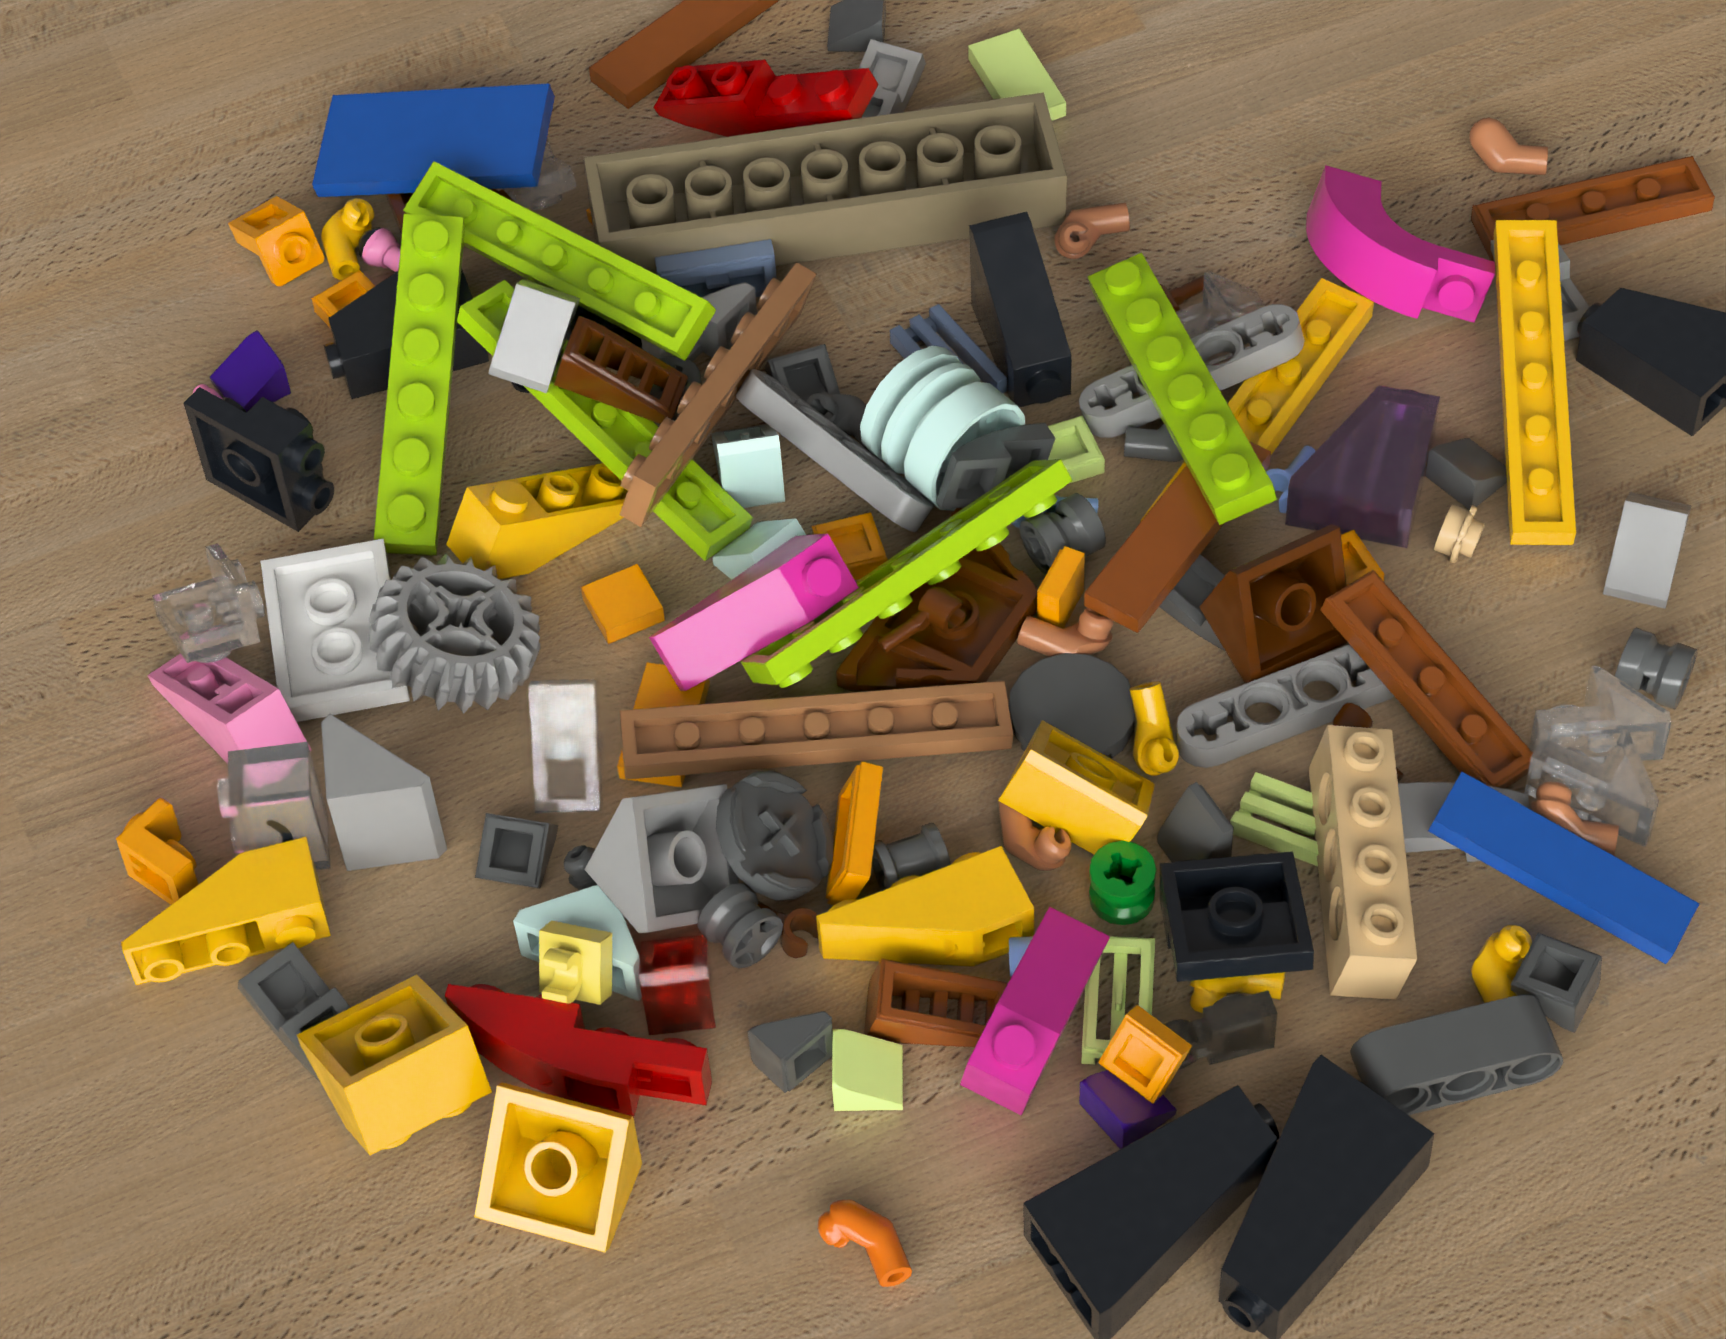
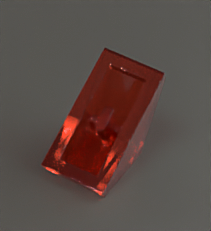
[639,935,716,1035]

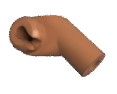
[1469,117,1548,175]
[1055,203,1130,259]
[1017,608,1114,657]
[1531,781,1619,856]
[998,795,1072,871]

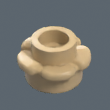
[1434,504,1485,563]

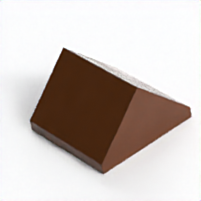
[1199,524,1347,683]

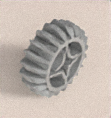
[369,553,540,714]

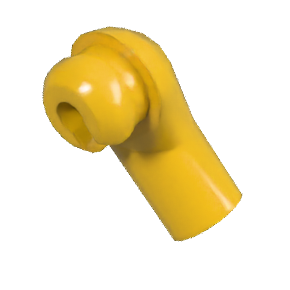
[321,198,375,280]
[1129,681,1179,776]
[1471,925,1533,1003]
[1189,972,1286,1015]

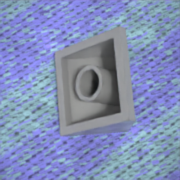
[321,714,447,871]
[584,784,738,933]

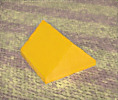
[998,720,1155,855]
[474,1082,642,1252]

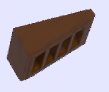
[554,316,688,424]

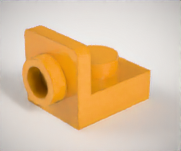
[228,196,325,286]
[116,798,199,905]

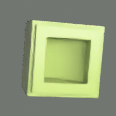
[832,1029,903,1111]

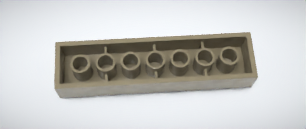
[584,92,1067,275]

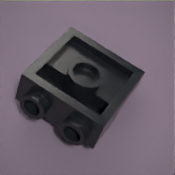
[183,387,334,532]
[1160,851,1314,982]

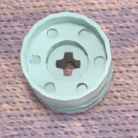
[860,346,1025,511]

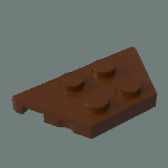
[836,508,1038,691]

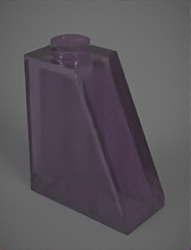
[1285,386,1440,548]

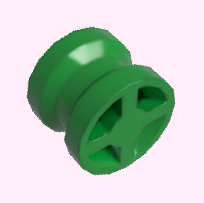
[1089,841,1156,925]

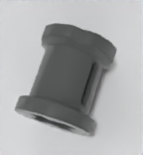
[872,823,951,891]

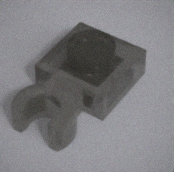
[1163,990,1278,1070]

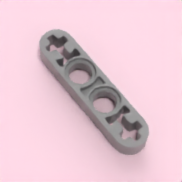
[1079,304,1305,438]
[735,369,934,532]
[1175,644,1395,768]

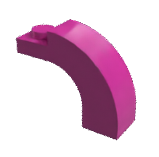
[1306,165,1495,323]

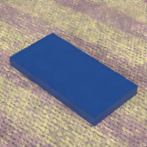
[312,83,555,197]

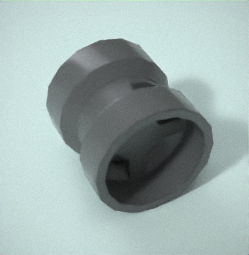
[1019,493,1106,575]
[1613,627,1698,710]

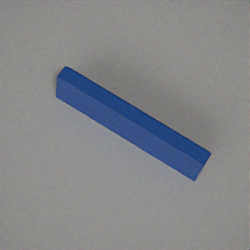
[1428,772,1700,964]

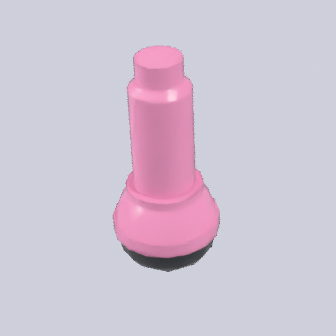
[358,227,401,272]

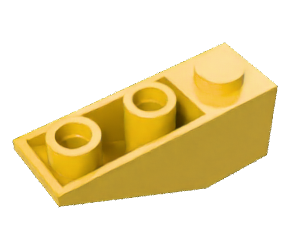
[446,463,628,580]
[121,837,331,985]
[816,846,1035,967]

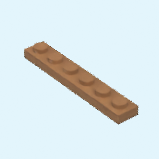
[620,262,817,527]
[620,681,1014,780]

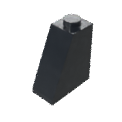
[969,211,1072,408]
[323,268,489,399]
[1576,288,1726,436]

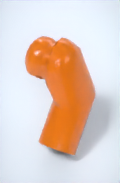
[818,1199,912,1287]

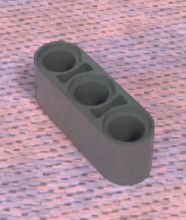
[1350,995,1564,1115]

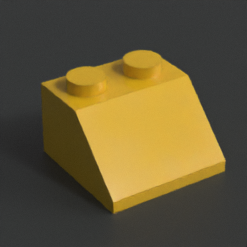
[296,974,492,1155]

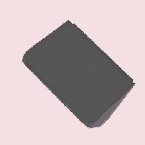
[827,0,886,52]
[764,344,840,402]
[1425,438,1507,510]
[1157,782,1234,862]
[475,813,558,888]
[1511,933,1602,1033]
[747,1011,833,1093]

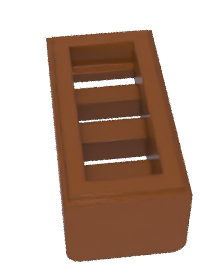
[864,959,1008,1048]

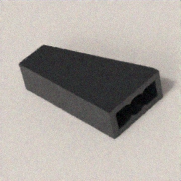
[1219,1055,1435,1339]
[1023,1085,1279,1339]

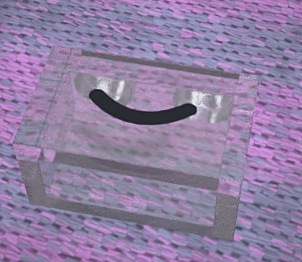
[218,742,331,870]

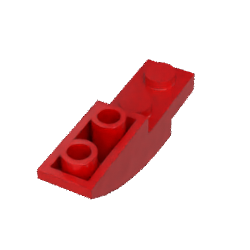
[653,59,879,137]
[445,984,712,1118]

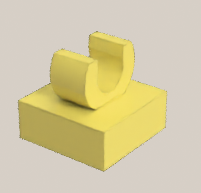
[539,920,612,1005]

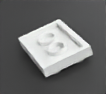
[260,539,410,722]

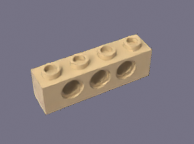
[1309,725,1417,1000]

